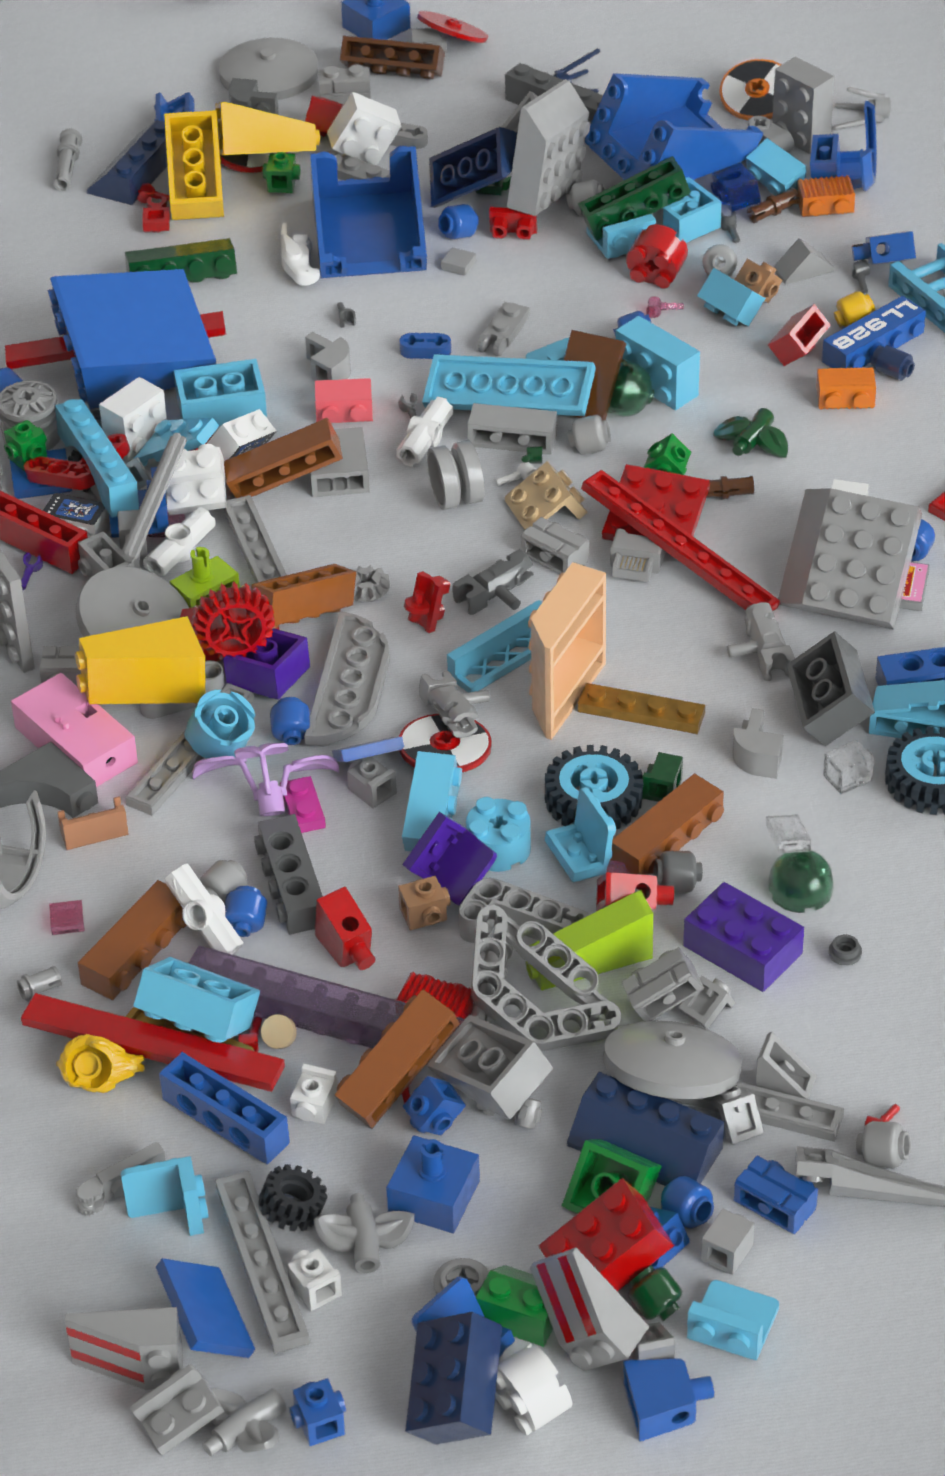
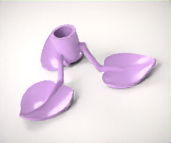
[192,743,339,817]

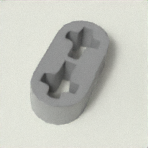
[390,123,428,149]

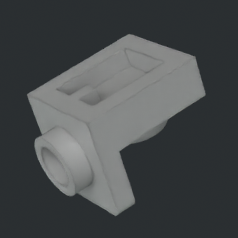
[678,976,735,1029]
[711,1086,764,1144]

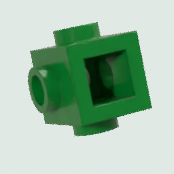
[263,152,301,193]
[4,420,47,471]
[644,433,691,475]

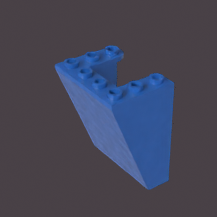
[585,73,763,180]
[310,146,427,278]
[47,269,216,410]

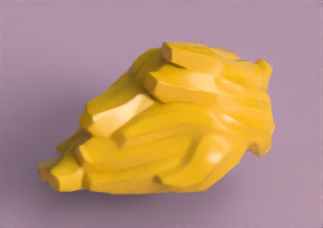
[56,1034,145,1093]

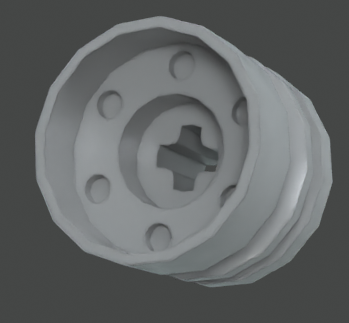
[0,380,60,451]

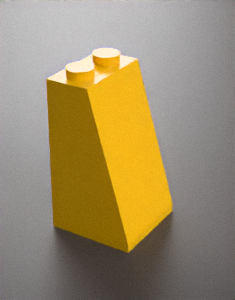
[215,102,320,155]
[75,616,206,704]

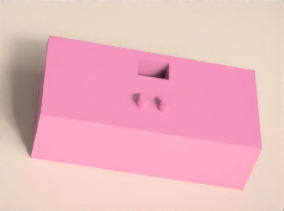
[11,673,138,787]

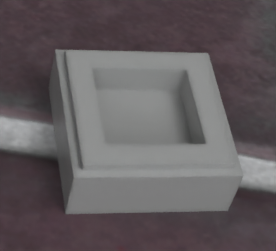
[441,247,476,275]

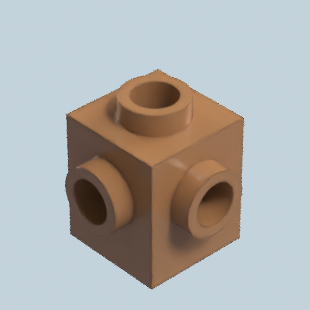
[734,258,783,303]
[398,876,451,931]

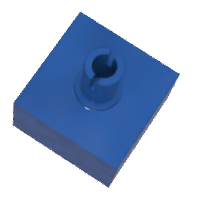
[341,0,411,40]
[386,1135,480,1234]

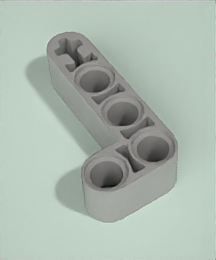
[459,877,590,943]

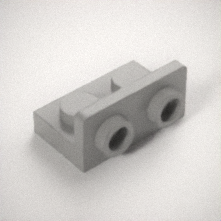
[130,1364,225,1455]

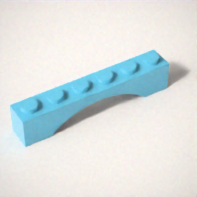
[55,399,139,518]

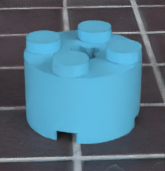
[184,690,255,759]
[466,797,531,872]

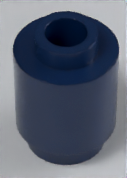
[871,345,915,381]

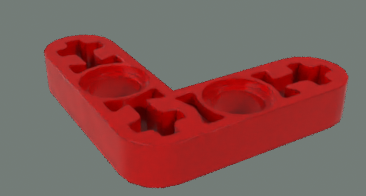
[24,433,130,490]

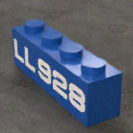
[822,296,926,368]

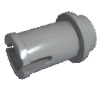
[17,966,62,1000]

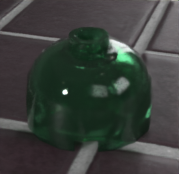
[608,359,654,417]
[768,848,834,913]

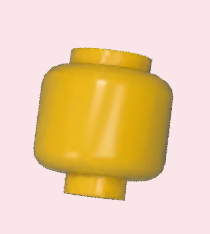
[833,291,876,327]

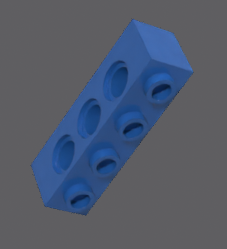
[875,647,945,686]
[159,1052,290,1165]

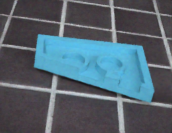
[133,418,219,466]

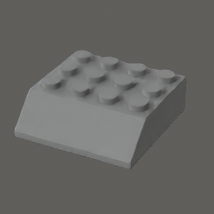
[507,79,590,216]
[778,488,922,630]

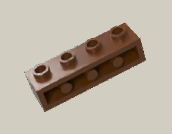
[340,36,445,79]

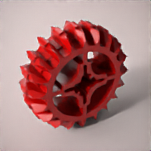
[191,581,275,660]

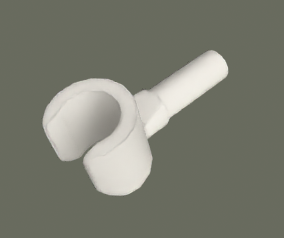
[496,462,537,486]

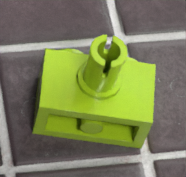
[169,547,240,608]

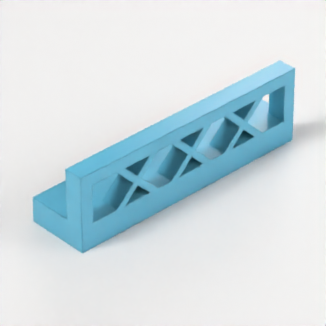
[447,600,542,692]

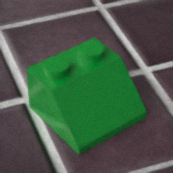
[561,1139,662,1214]
[476,1265,553,1347]

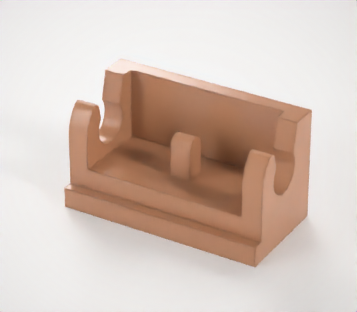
[57,796,129,850]

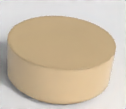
[261,1014,297,1049]

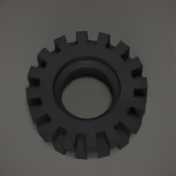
[258,1164,328,1232]

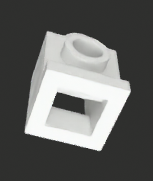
[290,1064,337,1124]
[287,1249,342,1311]

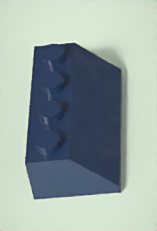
[87,120,168,205]
[429,126,518,208]
[567,1072,724,1186]

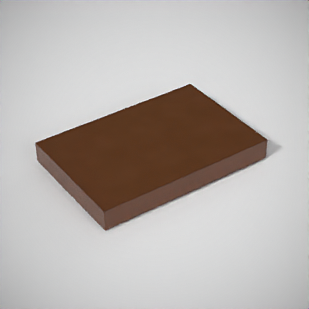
[563,330,626,420]

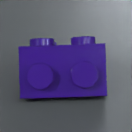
[402,811,497,906]

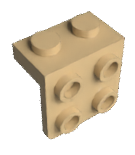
[505,461,588,530]

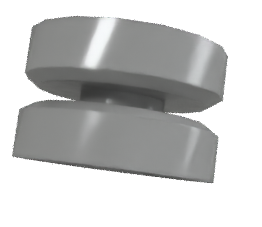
[427,440,485,510]

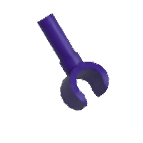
[21,553,43,590]

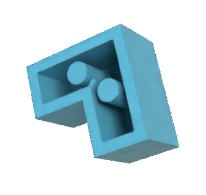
[663,177,721,243]

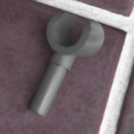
[721,211,740,243]
[852,260,870,294]
[337,302,356,328]
[398,394,417,419]

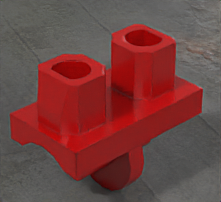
[489,207,538,240]
[404,571,451,633]

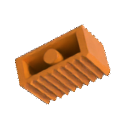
[797,175,855,217]
[816,368,876,410]

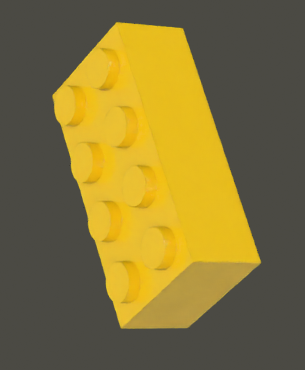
[164,110,224,220]

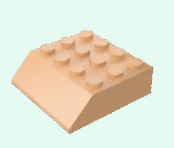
[528,562,606,740]

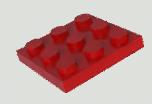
[602,464,710,541]

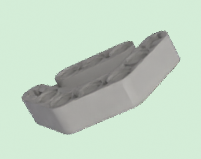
[471,905,621,1051]

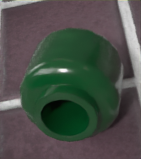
[628,1265,683,1321]

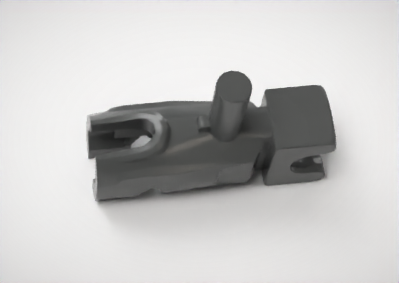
[452,549,534,615]

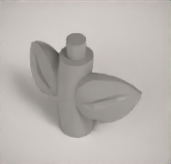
[314,1193,414,1273]
[203,1388,287,1456]

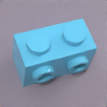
[746,138,806,196]
[697,268,766,327]

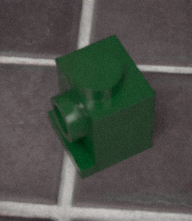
[643,752,683,802]

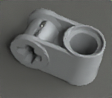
[748,116,794,152]

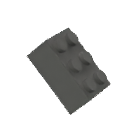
[786,631,875,746]

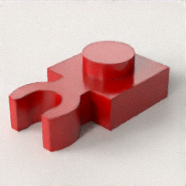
[142,197,170,233]

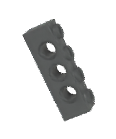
[254,814,323,935]

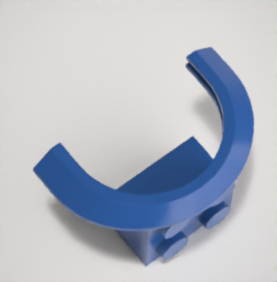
[810,101,877,192]

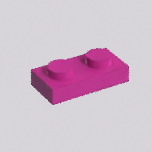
[280,776,326,833]

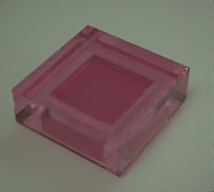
[49,900,85,935]

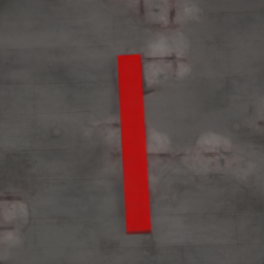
[5,311,226,369]
[581,470,780,611]
[21,993,285,1092]

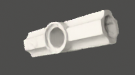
[396,396,453,467]
[143,507,215,577]
[164,863,244,961]

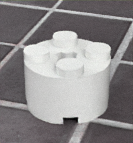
[495,1344,572,1436]

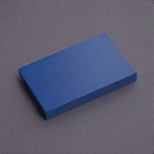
[156,1258,256,1358]

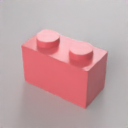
[315,378,373,423]

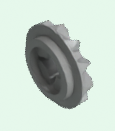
[354,565,390,601]
[433,1258,489,1297]

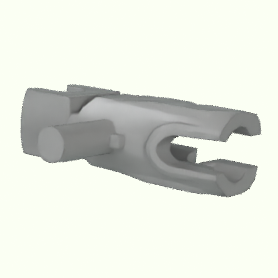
[727,602,795,681]
[419,671,490,738]

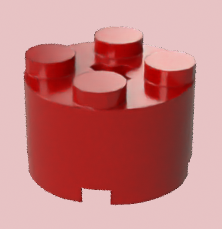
[626,224,688,289]

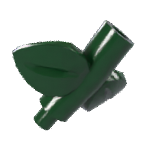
[713,408,788,458]

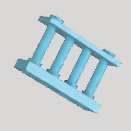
[888,243,945,333]

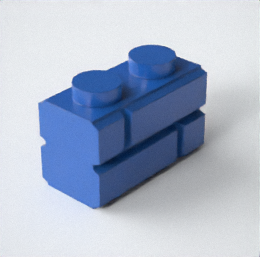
[734,1155,818,1235]

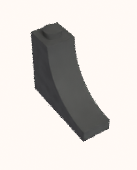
[0,742,98,818]

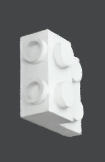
[166,444,227,515]

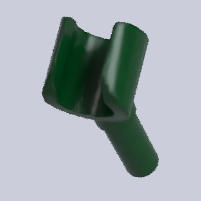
[521,446,542,464]

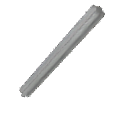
[120,432,187,563]

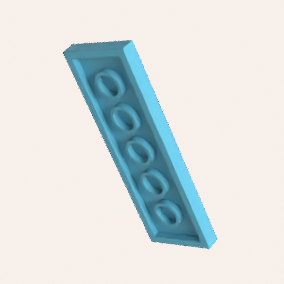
[422,354,596,416]

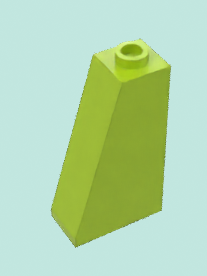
[525,891,654,991]

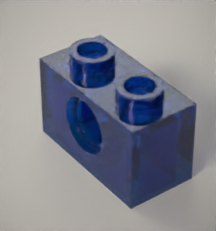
[710,163,761,212]

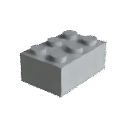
[773,56,834,154]

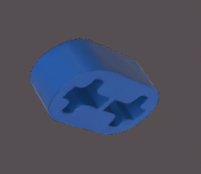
[399,333,452,359]

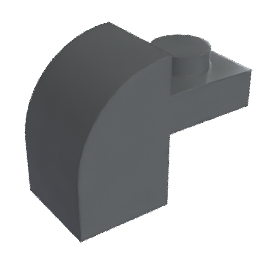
[229,78,279,115]

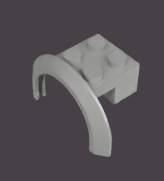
[0,790,46,909]

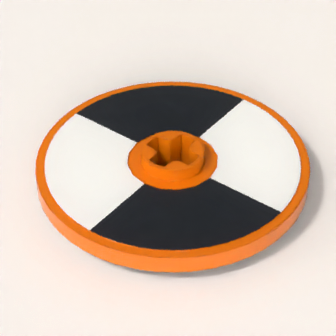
[720,59,782,121]

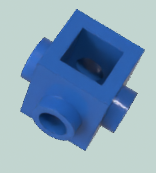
[402,1076,466,1136]
[289,1378,346,1447]

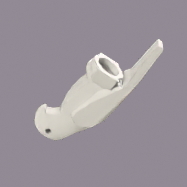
[281,223,320,286]

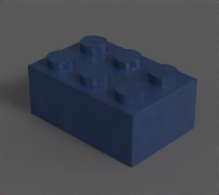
[405,1312,503,1445]

